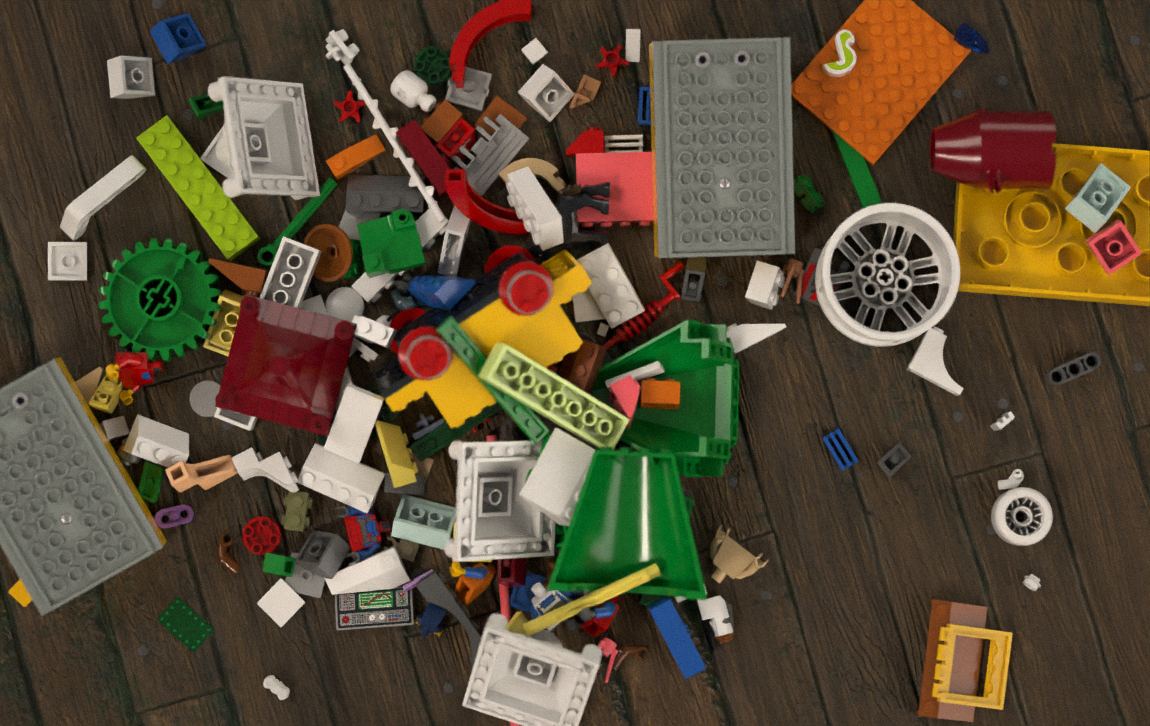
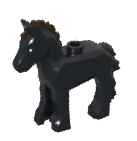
[523,182,610,261]

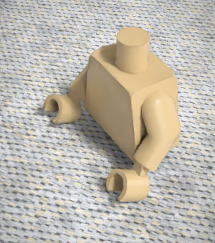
[710,524,769,583]

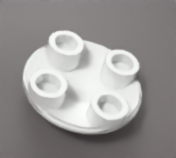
[326,287,364,322]

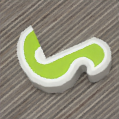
[822,29,857,77]

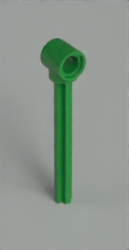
[258,177,338,268]

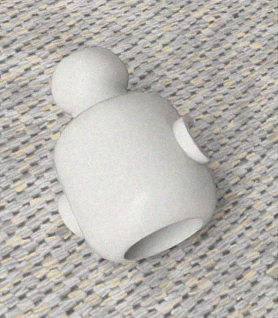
[390,70,437,112]

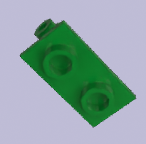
[793,174,824,214]
[343,239,362,279]

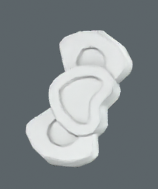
[263,675,290,700]

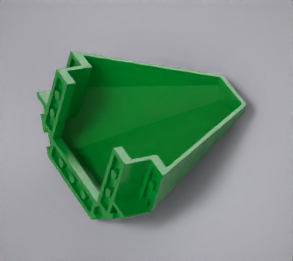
[590,319,739,478]

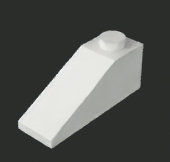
[726,323,786,355]

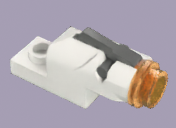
[696,584,734,644]

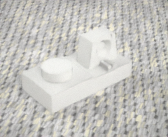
[349,338,380,362]

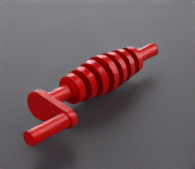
[603,261,685,351]

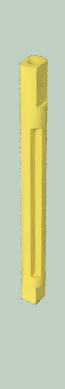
[522,563,661,637]

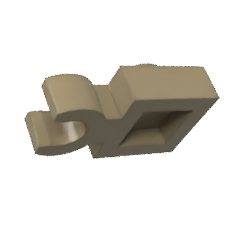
[383,537,420,562]

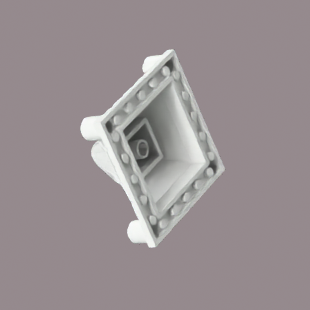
[208,77,320,200]
[444,439,556,562]
[462,614,602,726]

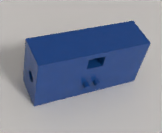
[647,595,706,679]

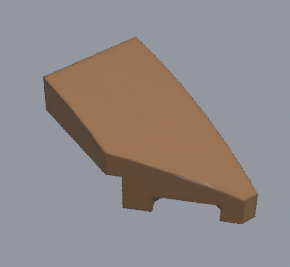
[570,74,602,108]

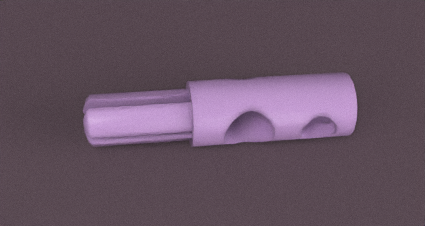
[403,569,433,592]

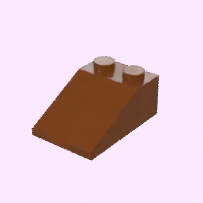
[208,258,269,298]

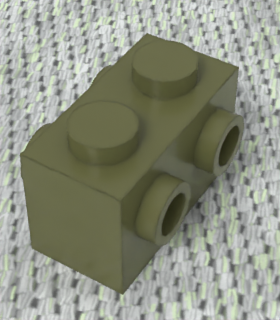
[281,491,313,532]

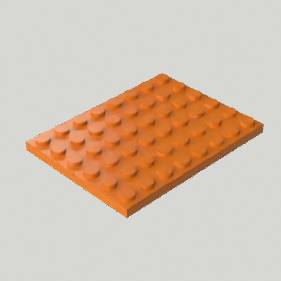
[791,0,971,165]

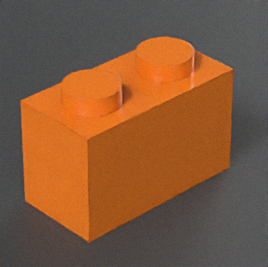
[640,378,680,410]

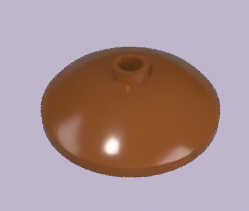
[303,224,353,282]

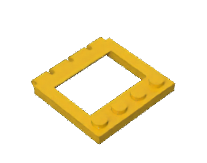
[932,624,1013,710]

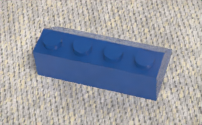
[406,275,476,310]

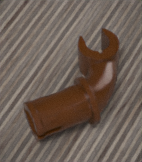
[217,533,241,575]
[607,645,648,671]

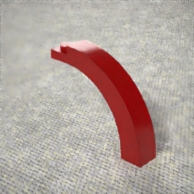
[449,0,532,89]
[445,169,529,235]

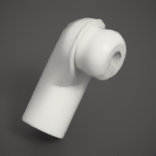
[998,469,1024,490]

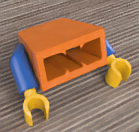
[446,562,496,607]

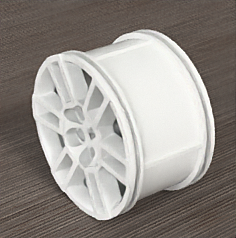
[815,203,960,347]

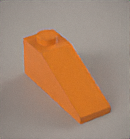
[326,134,386,180]

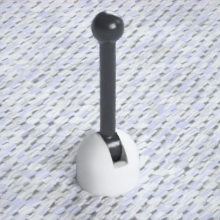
[376,294,415,327]

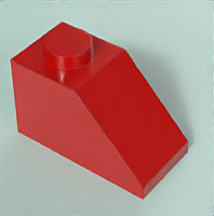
[566,127,604,157]

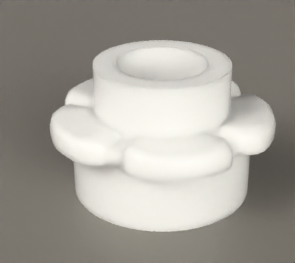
[1023,574,1041,591]

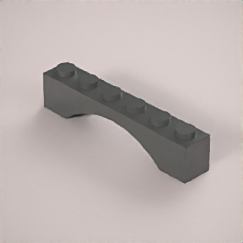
[416,570,483,667]

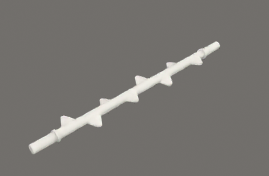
[344,64,446,223]

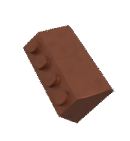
[558,337,608,395]

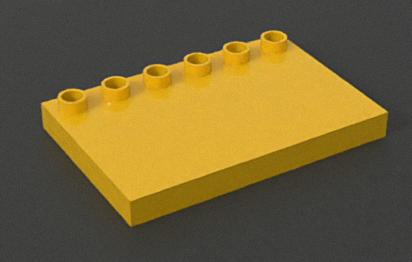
[953,143,1150,306]

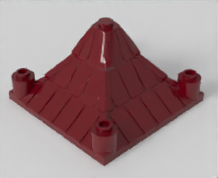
[215,294,357,436]

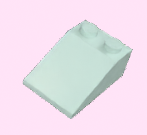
[1065,163,1131,233]

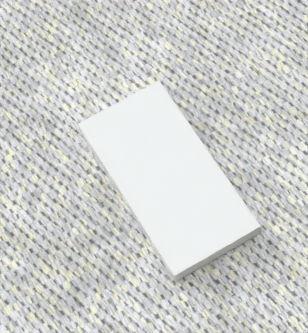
[324,383,384,463]

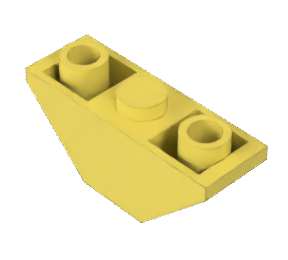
[89,373,124,414]

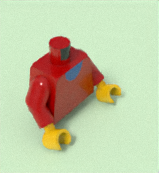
[105,352,163,405]

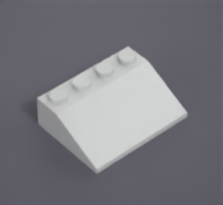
[519,428,595,526]

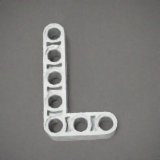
[60,155,146,241]

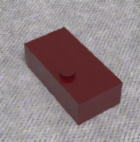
[396,120,450,200]

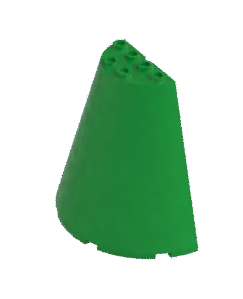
[548,446,706,600]

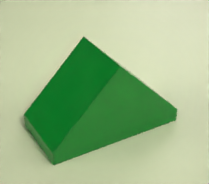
[188,93,224,121]

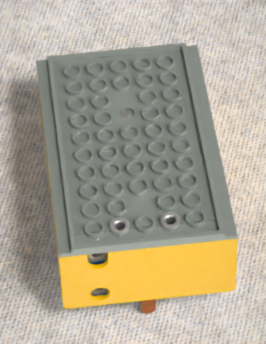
[649,38,795,258]
[0,357,167,616]

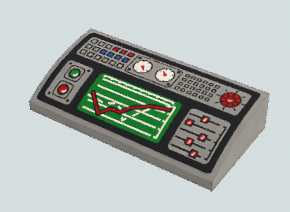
[335,586,415,631]

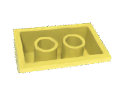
[375,420,418,488]

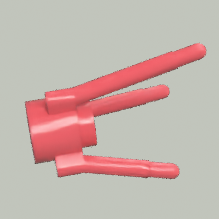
[597,637,618,683]

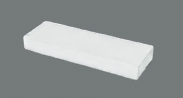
[605,361,665,389]

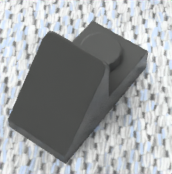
[876,442,912,477]

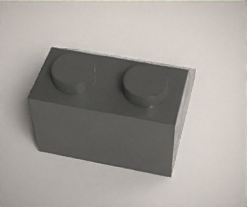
[294,530,351,579]

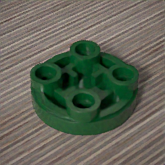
[414,46,452,85]

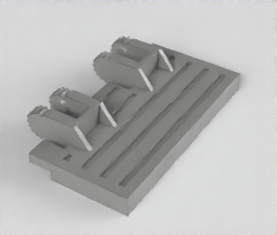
[451,114,530,197]

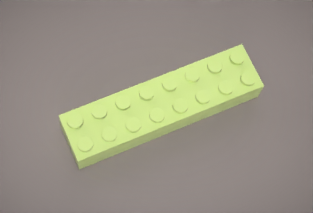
[478,342,630,451]

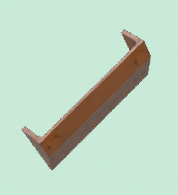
[915,599,987,722]

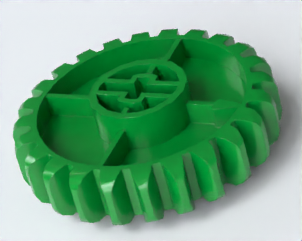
[98,238,223,362]

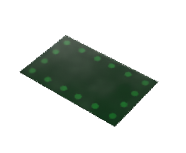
[157,596,214,653]

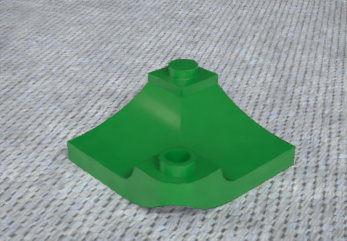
[357,209,426,278]

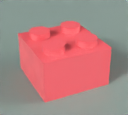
[1084,219,1142,275]

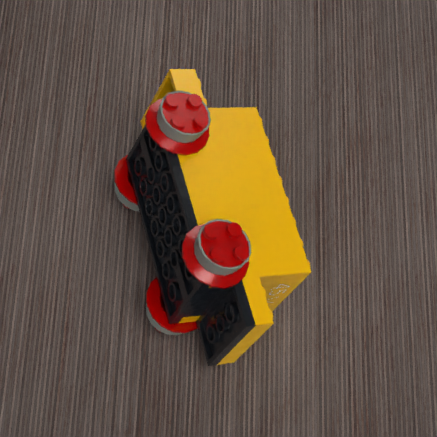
[371,245,592,429]

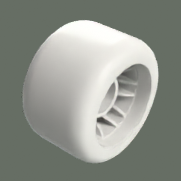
[991,487,1053,546]

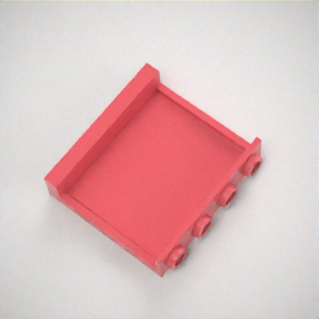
[576,152,654,228]

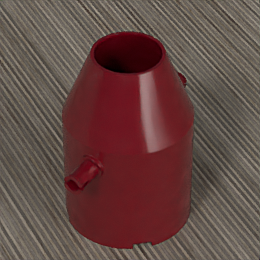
[930,108,1056,194]

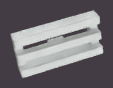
[604,135,643,153]
[990,411,1015,431]

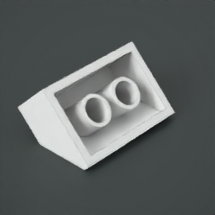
[123,414,189,468]

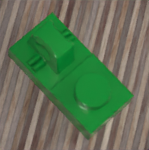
[138,460,165,503]

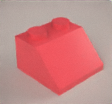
[608,375,641,429]

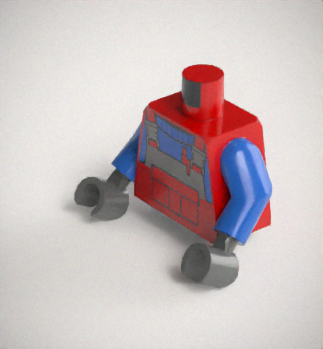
[335,506,391,565]
[565,595,620,638]

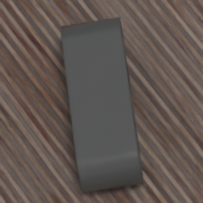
[1046,352,1101,386]

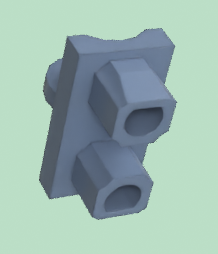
[412,413,445,440]

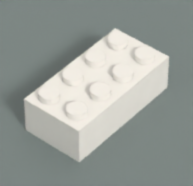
[506,166,564,251]

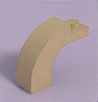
[499,158,566,193]

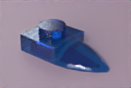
[953,23,989,53]

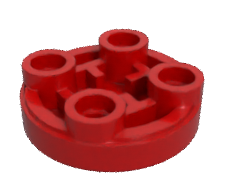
[243,516,282,555]

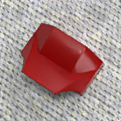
[436,117,476,160]

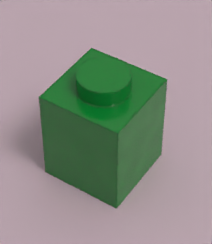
[263,552,296,577]

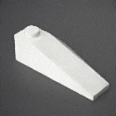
[325,545,411,595]

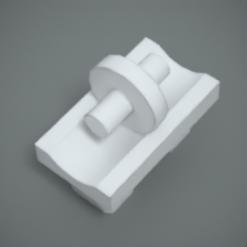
[325,29,359,65]

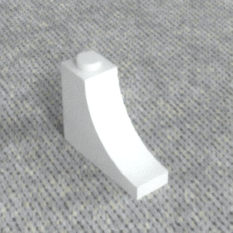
[438,205,471,277]
[907,326,963,396]

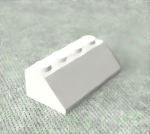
[298,443,386,513]

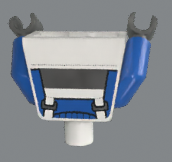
[531,582,585,631]

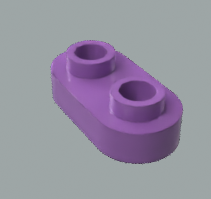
[155,504,194,529]

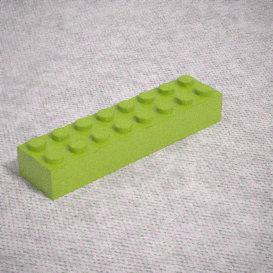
[136,115,261,262]

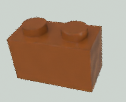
[420,99,463,144]

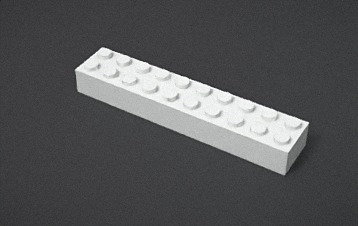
[214,237,322,431]

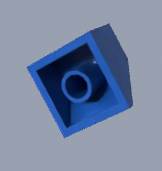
[149,13,207,64]

